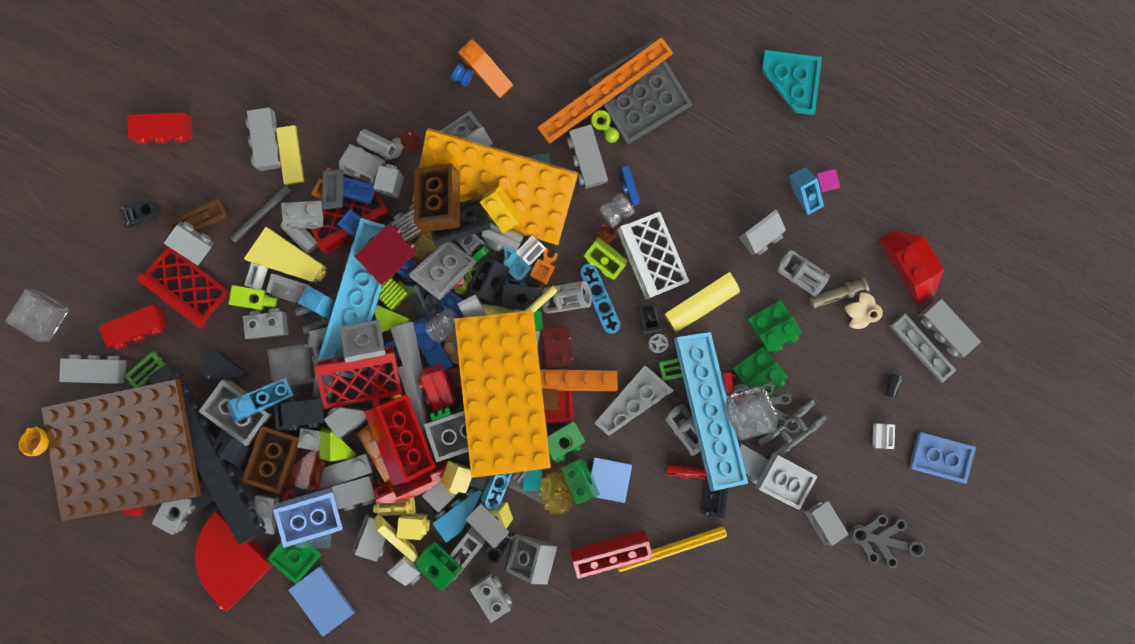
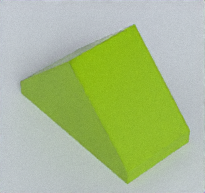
[374,304,411,333]
[319,428,356,461]

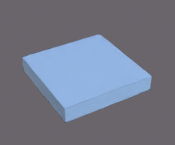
[591,457,632,503]

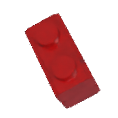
[418,364,456,411]

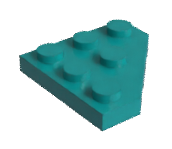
[762,50,822,115]

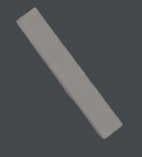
[391,322,433,440]

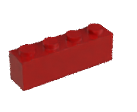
[570,530,653,579]

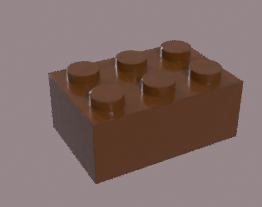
[414,163,460,232]
[242,424,300,494]

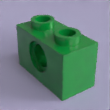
[547,422,585,463]
[561,460,600,505]
[414,542,463,591]

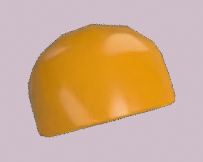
[18,426,49,456]

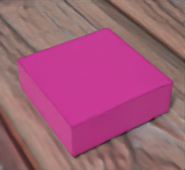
[816,169,840,192]

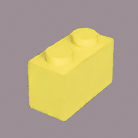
[397,513,430,540]

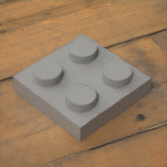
[340,320,386,363]

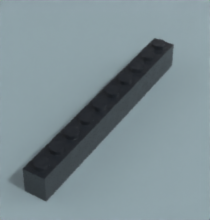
[148,364,266,545]

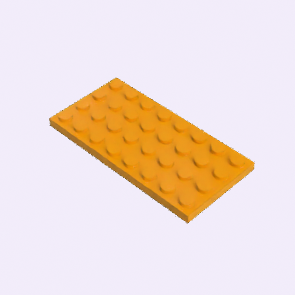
[412,128,578,245]
[454,311,551,478]

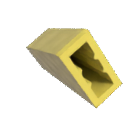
[244,227,327,283]

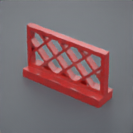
[311,191,392,254]
[136,247,230,329]
[314,347,402,409]

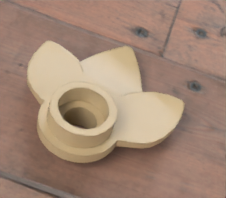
[845,293,883,329]

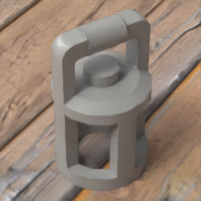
[777,250,830,297]
[542,281,592,314]
[665,404,701,456]

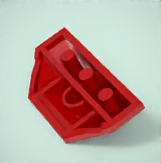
[878,230,944,305]

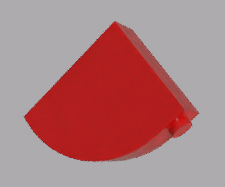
[195,510,273,612]

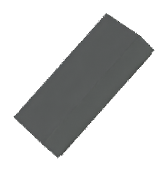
[322,169,344,209]

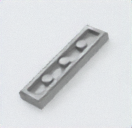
[889,313,956,383]

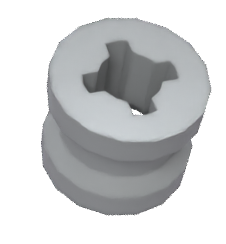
[648,334,668,353]

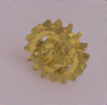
[539,471,574,514]

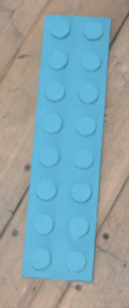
[318,218,386,379]
[674,332,748,491]

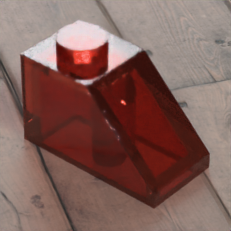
[289,450,326,490]

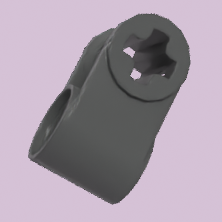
[456,234,486,257]

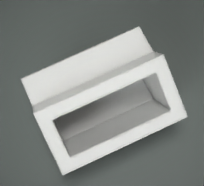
[516,235,546,266]
[244,263,268,290]
[872,423,895,449]

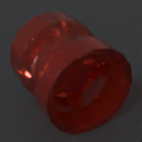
[400,130,422,153]

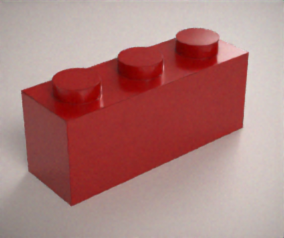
[127,113,192,144]
[99,305,169,350]

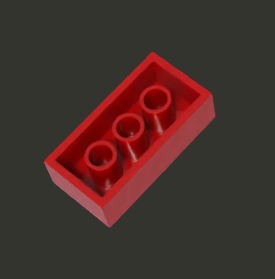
[364,394,436,485]

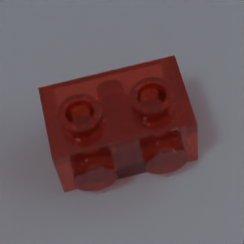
[542,327,573,368]

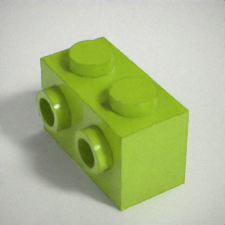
[584,237,628,280]

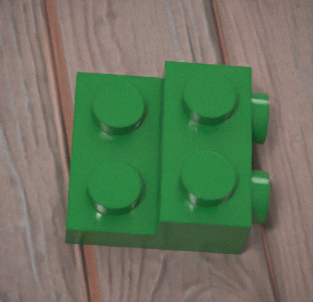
[747,300,802,353]
[732,346,788,399]

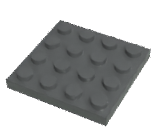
[588,40,693,145]

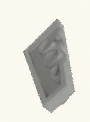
[594,365,674,436]

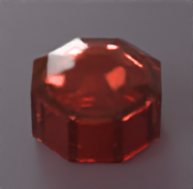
[597,225,617,243]

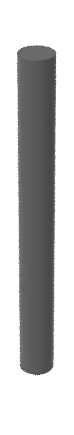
[230,185,291,243]

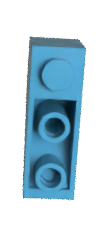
[226,378,294,422]
[432,487,483,542]

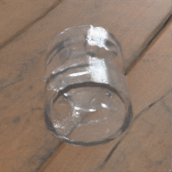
[599,193,635,228]
[425,308,459,343]

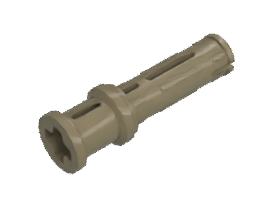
[809,276,870,309]

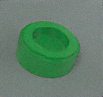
[472,246,489,263]

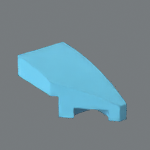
[504,246,533,280]

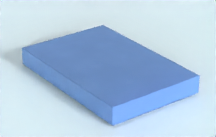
[909,431,976,484]
[289,566,355,637]

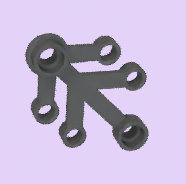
[732,381,801,433]
[849,514,925,569]

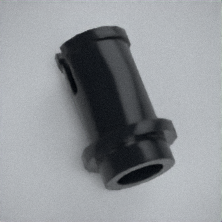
[884,373,904,399]

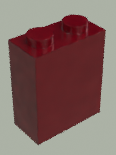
[354,224,416,285]

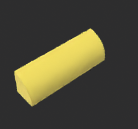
[663,272,740,333]

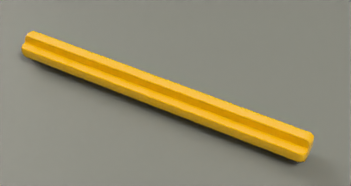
[617,527,727,572]

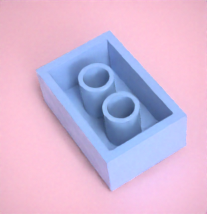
[273,487,343,547]

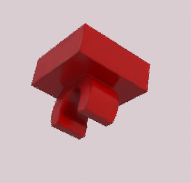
[721,372,736,392]

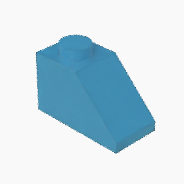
[789,167,824,215]
[298,286,336,320]

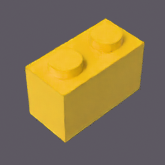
[480,185,522,233]

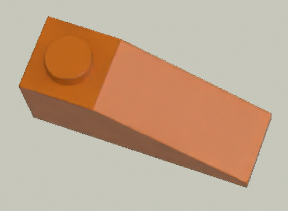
[458,39,513,98]

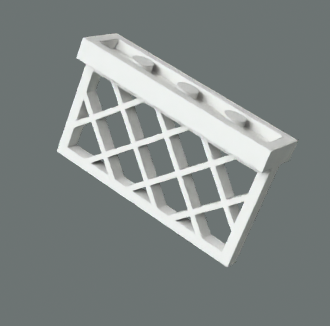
[617,212,689,300]

